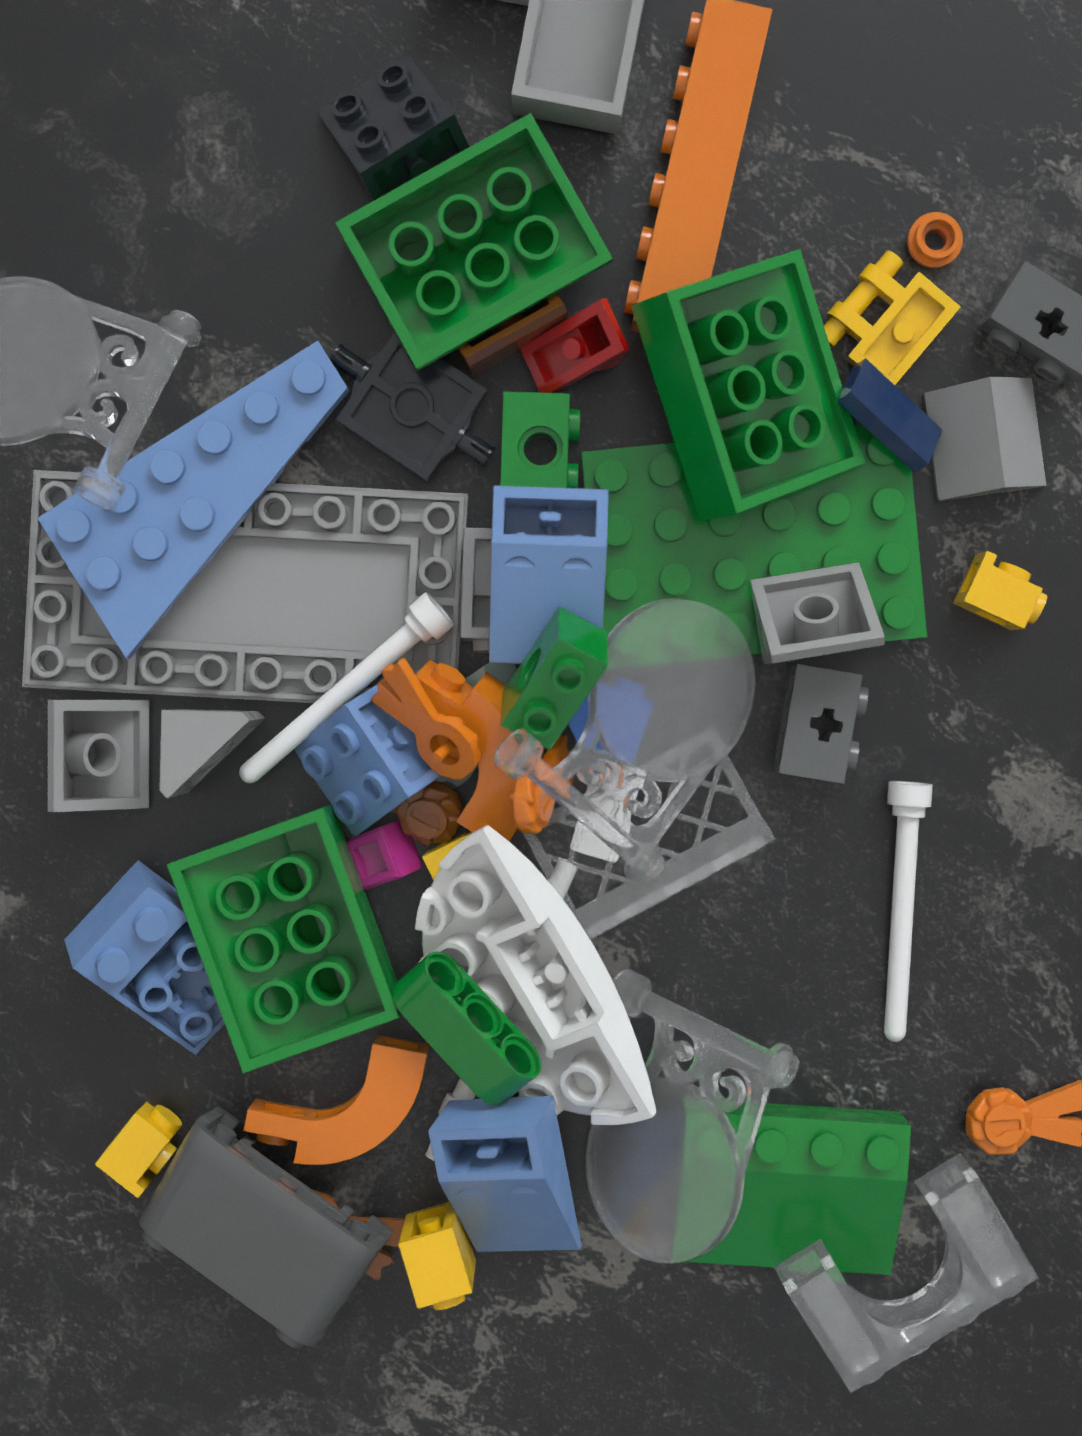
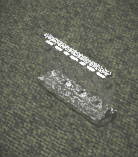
[523,725,775,940]

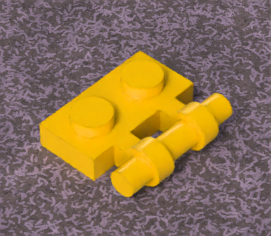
[824,250,961,385]

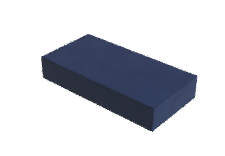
[838,358,942,473]

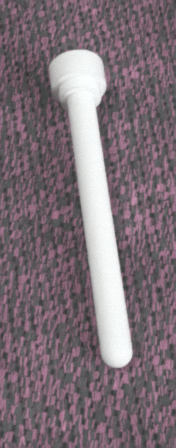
[239,592,454,783]
[884,781,933,1042]

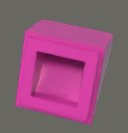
[346,820,422,890]

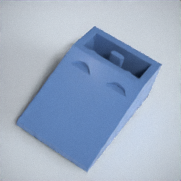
[489,486,609,664]
[64,860,225,1055]
[428,1096,582,1252]

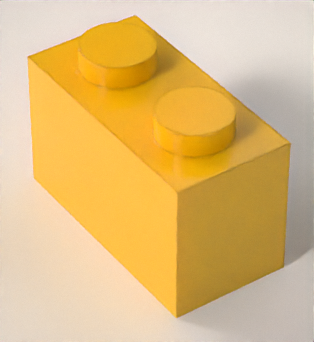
[398,1202,476,1310]

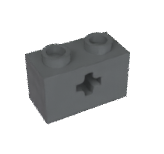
[978,261,1082,385]
[773,664,869,784]

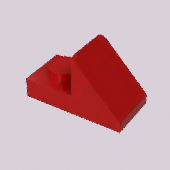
[520,298,630,393]

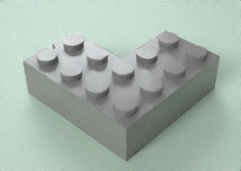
[499,0,645,135]

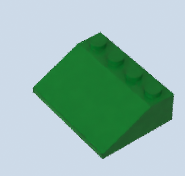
[335,113,613,371]
[631,249,865,521]
[167,804,402,1073]
[674,1098,911,1275]

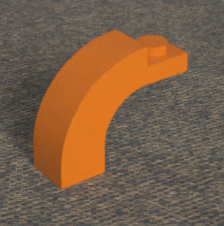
[416,659,540,841]
[244,1034,430,1165]

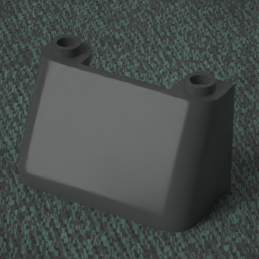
[138,1106,395,1349]

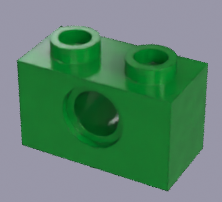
[500,391,580,489]
[501,606,609,750]

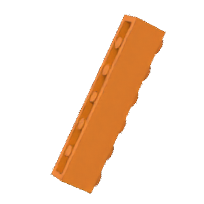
[624,0,773,332]

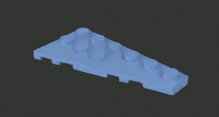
[37,341,349,659]

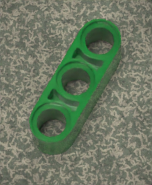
[392,952,541,1106]

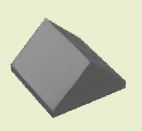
[922,377,1046,502]
[750,562,885,665]
[48,700,149,812]
[160,709,266,799]

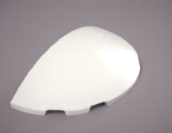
[415,825,656,1125]

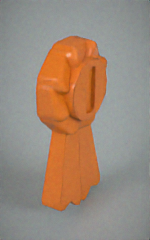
[371,658,482,780]
[510,735,574,834]
[966,1080,1082,1155]

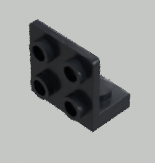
[318,54,469,201]

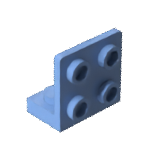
[294,685,442,836]

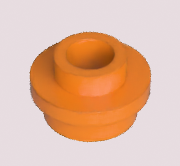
[907,212,963,268]

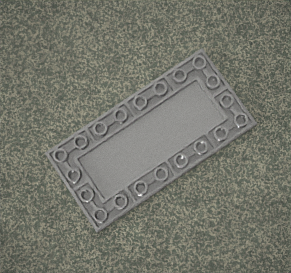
[22,470,469,703]

